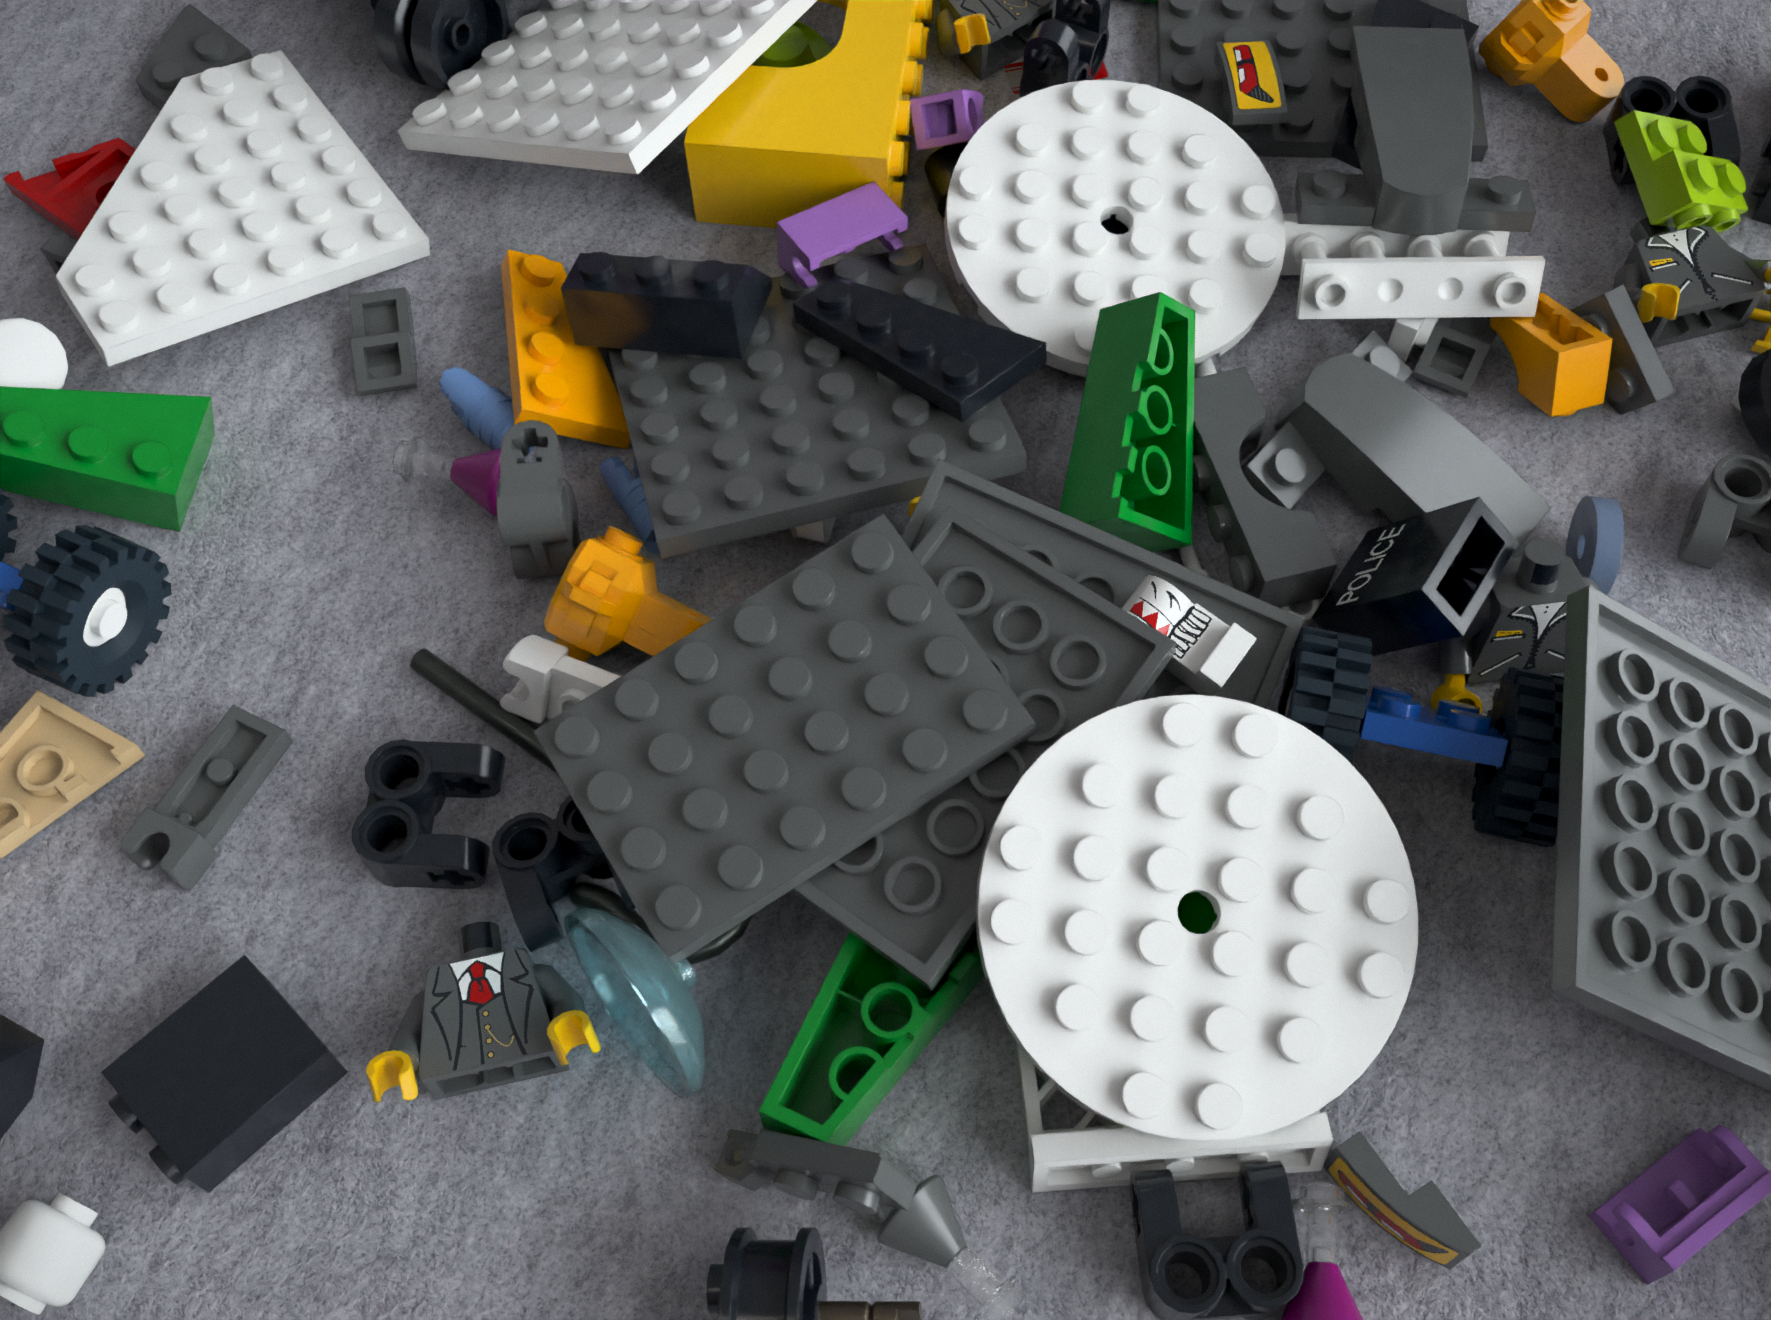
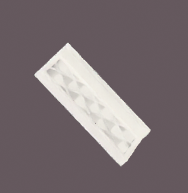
[1016,1041,1333,1193]

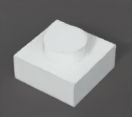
[1387,318,1439,363]

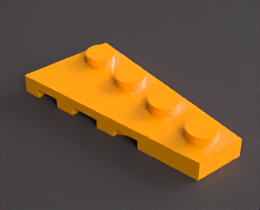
[501,249,631,449]

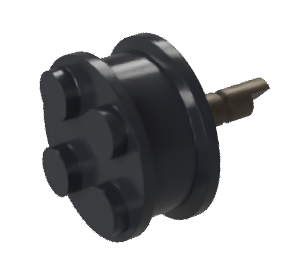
[706,1227,922,1320]

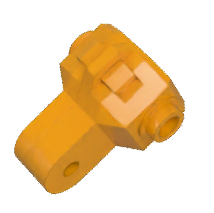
[1478,0,1624,123]
[544,526,713,662]

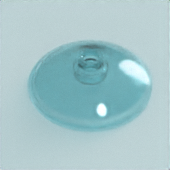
[564,907,705,1099]

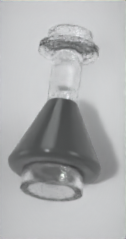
[874,1169,1025,1320]

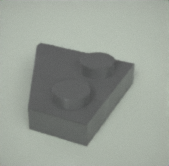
[135,4,253,110]
[1570,284,1675,415]

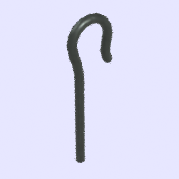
[410,648,754,965]

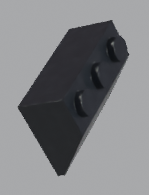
[561,252,773,359]

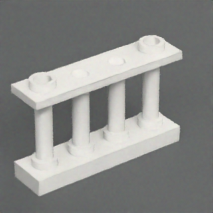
[1280,213,1546,319]

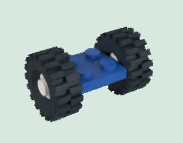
[0,487,172,697]
[1277,625,1564,847]

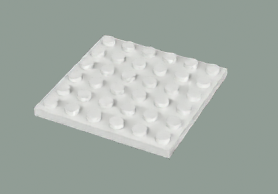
[397,0,817,174]

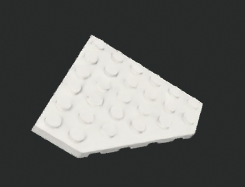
[56,50,430,367]

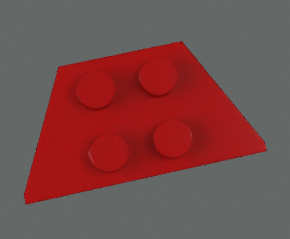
[3,137,136,241]

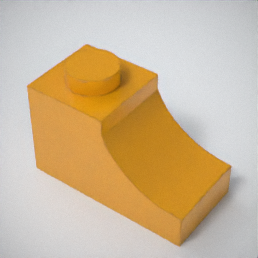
[1490,293,1613,417]

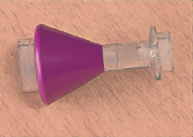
[392,436,527,516]
[1280,1183,1363,1320]

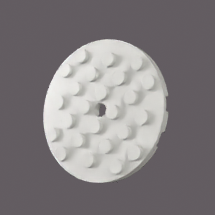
[944,80,1286,377]
[976,695,1418,1141]

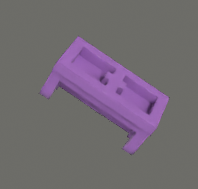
[777,182,908,289]
[1588,1125,1771,1285]

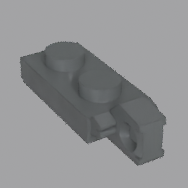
[714,1129,917,1214]

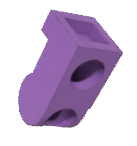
[909,89,984,150]

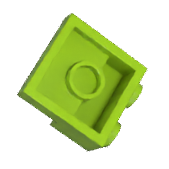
[1614,110,1748,233]

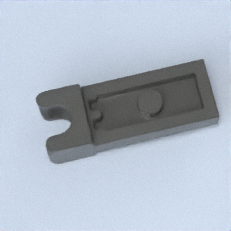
[120,705,293,891]

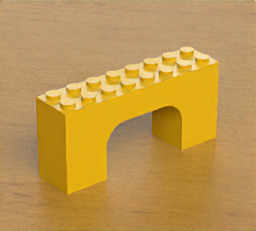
[684,0,935,228]

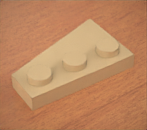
[0,690,146,859]

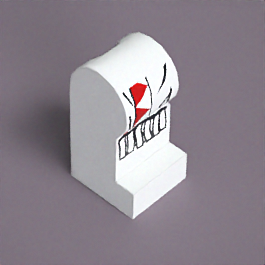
[1121,575,1257,696]

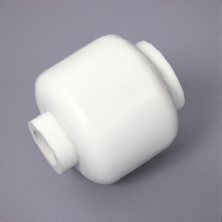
[0,1192,105,1315]

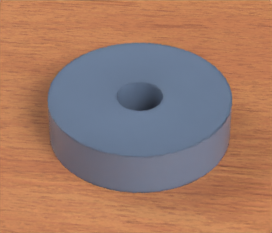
[1565,496,1624,595]

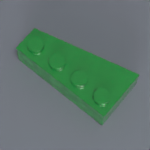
[1059,292,1195,552]
[0,386,215,532]
[758,930,985,1146]

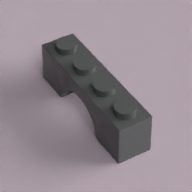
[1193,367,1337,608]

